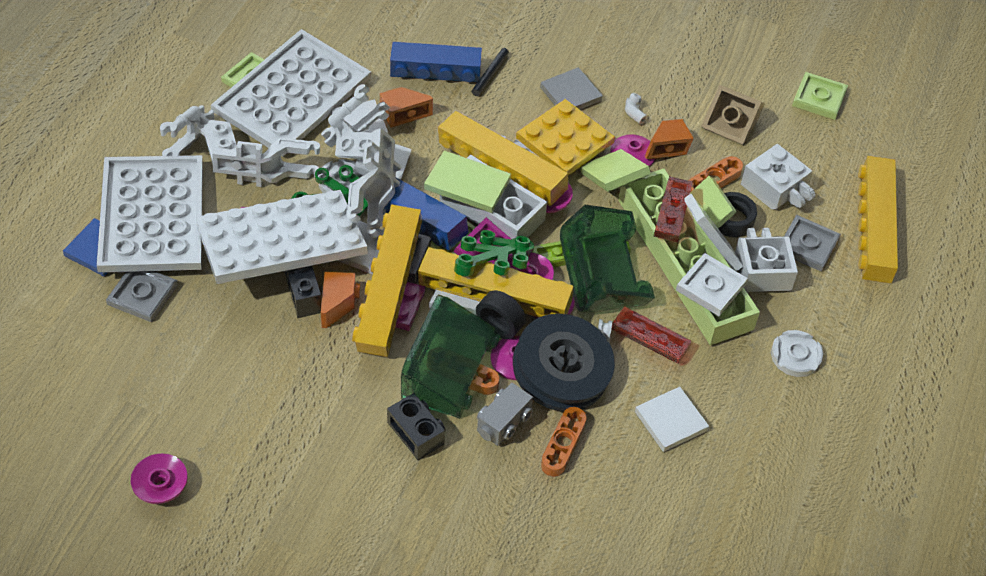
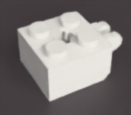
[741,144,815,209]
[735,228,798,292]

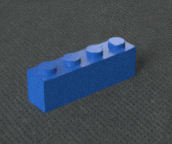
[390,42,482,82]
[383,177,469,250]

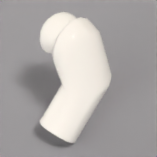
[625,93,647,125]

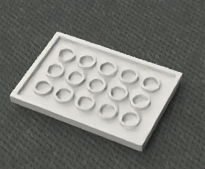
[211,29,371,157]
[97,155,203,272]
[196,190,368,284]

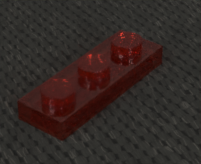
[654,176,693,242]
[611,306,692,364]

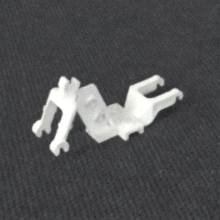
[321,84,401,238]
[160,105,320,187]

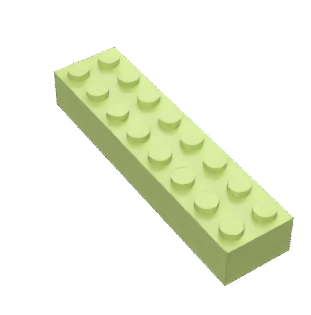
[618,169,760,345]

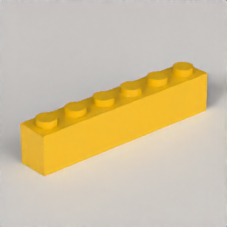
[438,111,568,207]
[858,156,898,283]
[352,204,422,357]
[418,247,573,317]

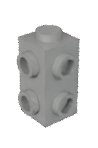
[477,383,533,446]

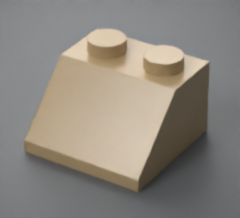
[701,84,765,145]

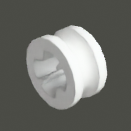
[598,319,612,342]

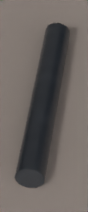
[471,48,509,96]

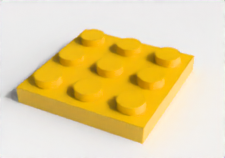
[516,99,615,176]

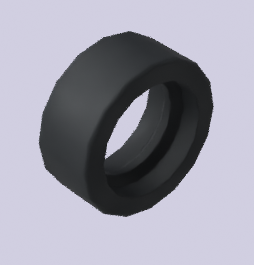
[718,192,757,238]
[476,290,526,339]

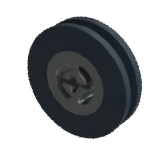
[513,314,615,411]

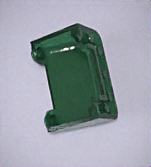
[560,204,655,313]
[401,294,500,419]

